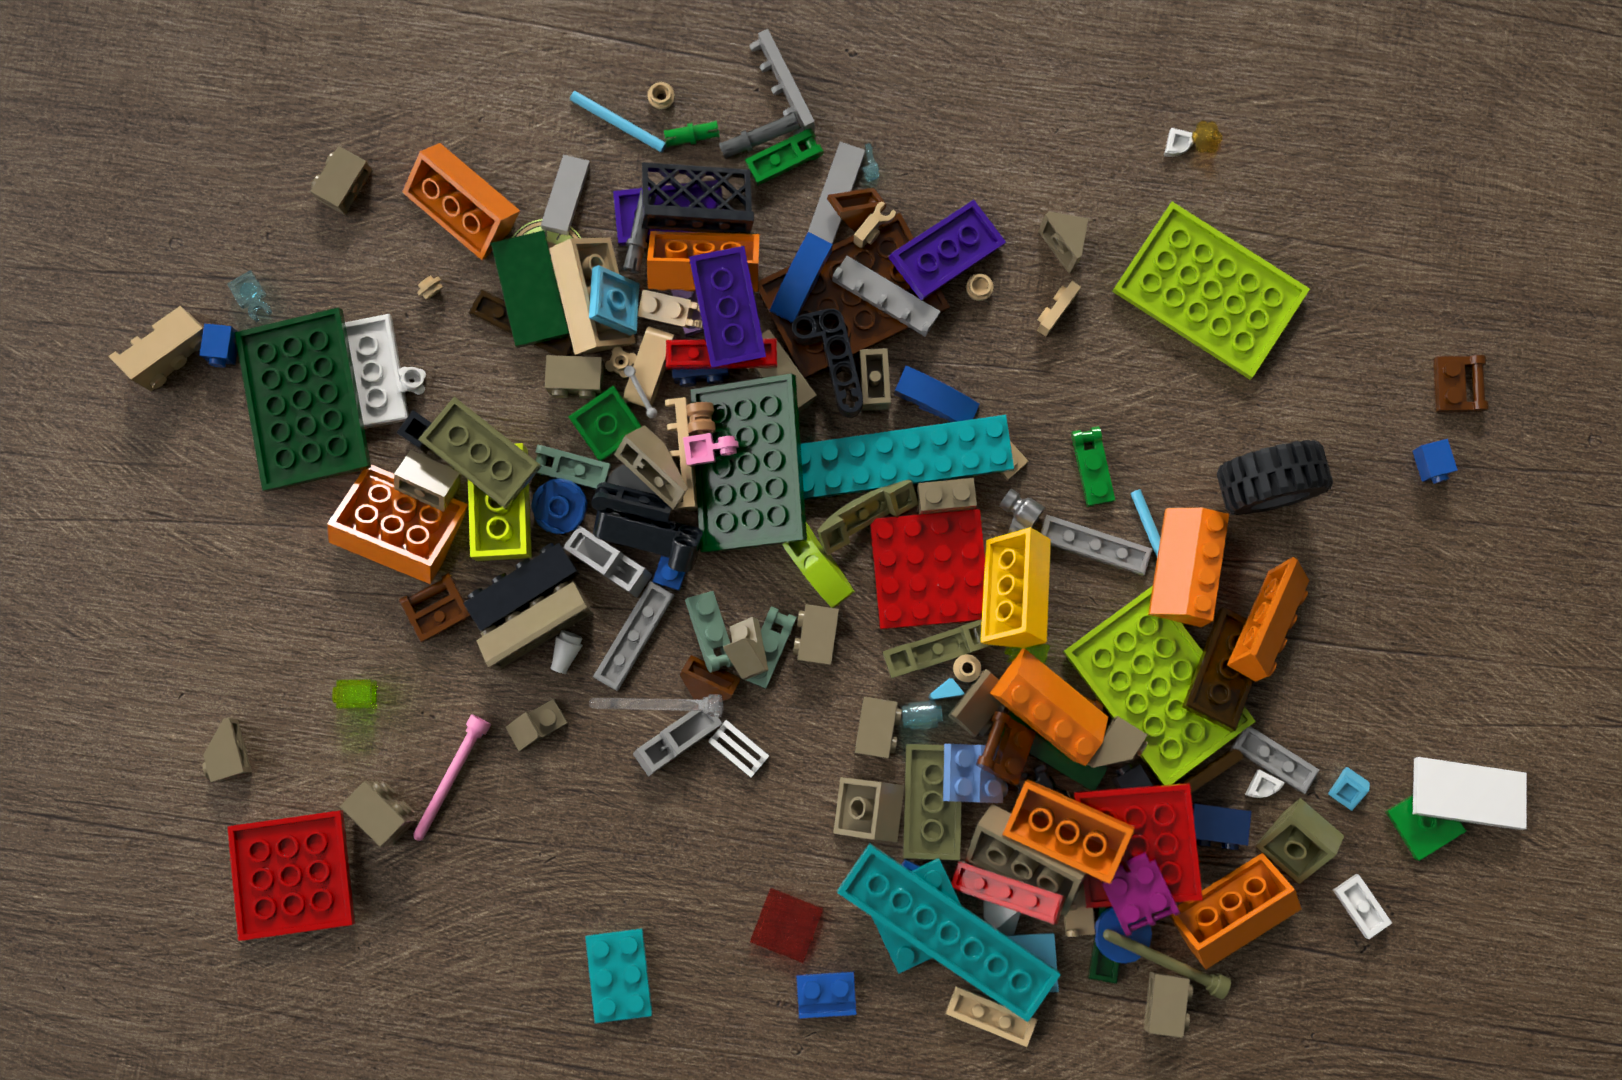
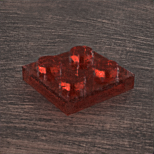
[750,887,823,963]

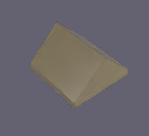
[1038,212,1088,274]

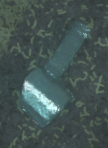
[862,143,879,182]

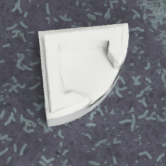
[1164,128,1197,157]
[1245,770,1285,798]

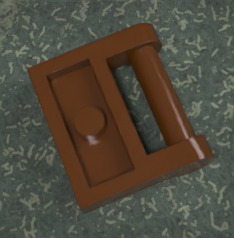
[1433,355,1489,412]
[399,573,471,643]
[976,711,1036,785]

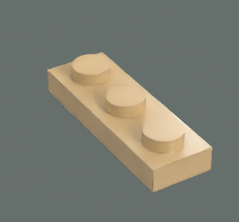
[946,986,1037,1047]

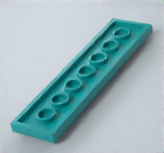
[801,415,1014,500]
[837,843,1061,1022]

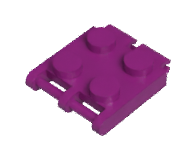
[1102,853,1180,937]

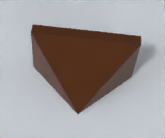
[827,187,887,233]
[680,655,741,706]

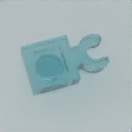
[227,270,272,322]

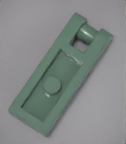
[535,445,611,490]
[685,591,734,673]
[740,606,797,689]

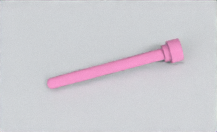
[413,714,491,841]

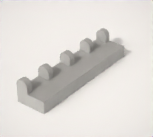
[749,29,815,135]
[832,256,940,337]

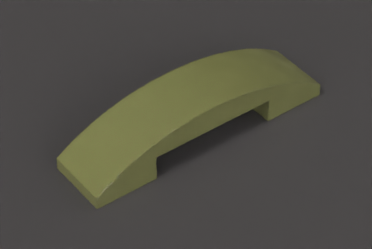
[817,480,918,556]
[882,619,992,679]

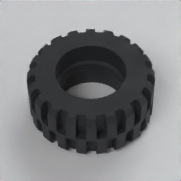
[1217,440,1333,515]

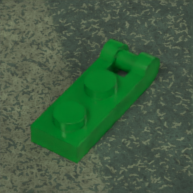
[745,128,824,186]
[1071,426,1115,507]

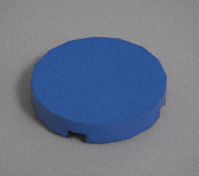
[531,478,588,534]
[1094,906,1152,964]

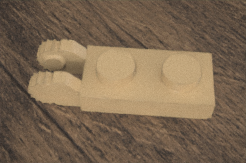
[638,290,703,329]

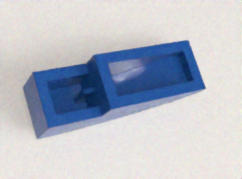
[770,232,833,323]
[894,366,979,422]

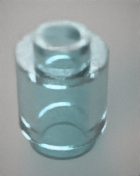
[901,700,943,730]

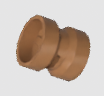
[686,402,716,435]

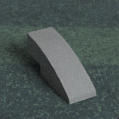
[563,526,652,598]
[633,701,723,777]

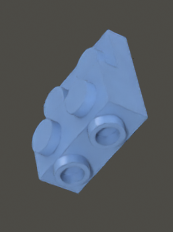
[943,744,1008,803]

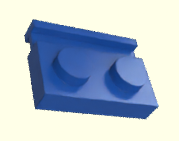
[797,971,856,1019]

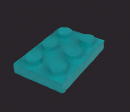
[585,928,653,1023]

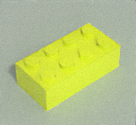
[468,443,532,561]

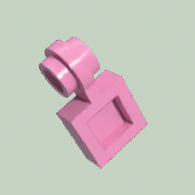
[683,433,739,466]

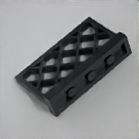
[641,162,754,234]

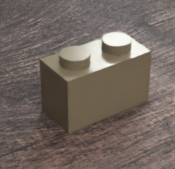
[310,146,373,215]
[859,348,891,411]
[545,355,605,399]
[394,450,460,512]
[916,478,977,514]
[793,604,839,667]
[854,697,902,759]
[1144,971,1193,1038]

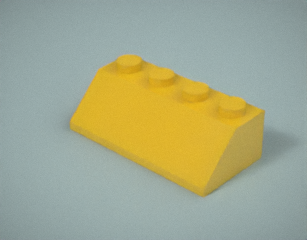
[981,527,1051,648]

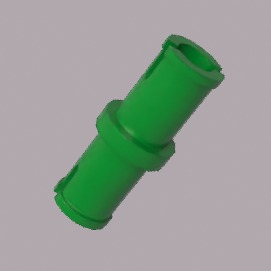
[664,120,720,147]

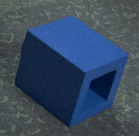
[200,324,238,368]
[1412,439,1458,484]

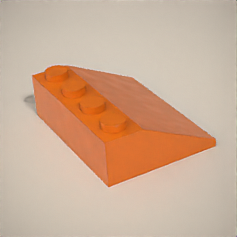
[328,465,468,584]

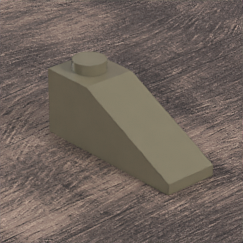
[614,425,688,510]

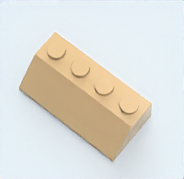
[549,238,636,355]

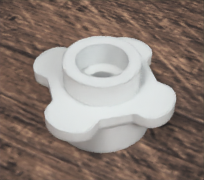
[397,367,426,395]

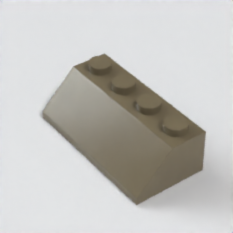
[476,581,594,671]
[965,804,1087,917]

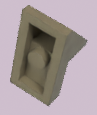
[723,617,769,680]
[506,699,569,752]

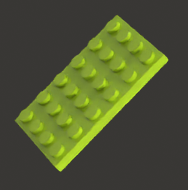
[1112,202,1310,380]
[1063,586,1256,785]

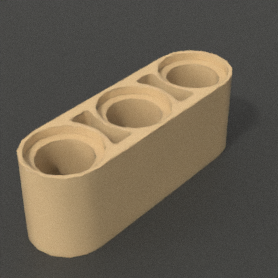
[623,326,675,407]

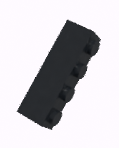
[463,543,579,632]

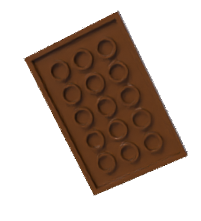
[758,213,950,380]

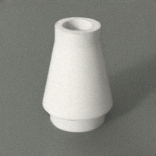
[551,630,583,674]

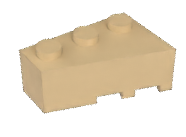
[109,306,204,391]

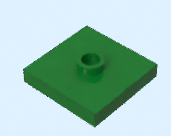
[568,386,642,461]
[1385,794,1466,861]

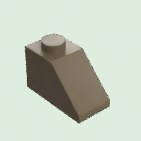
[1087,716,1148,768]
[202,718,252,782]

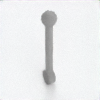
[624,366,657,418]

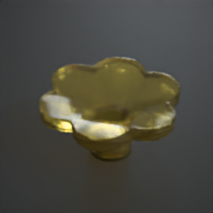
[1191,121,1222,153]

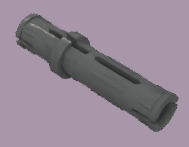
[719,112,800,159]
[623,190,657,273]

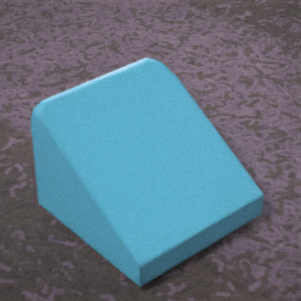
[929,678,965,700]
[1328,767,1370,811]

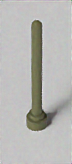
[1103,929,1231,1000]

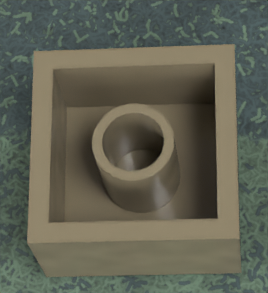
[340,781,417,847]

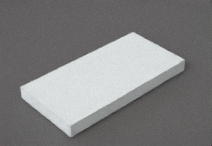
[345,314,409,429]
[1413,757,1527,830]

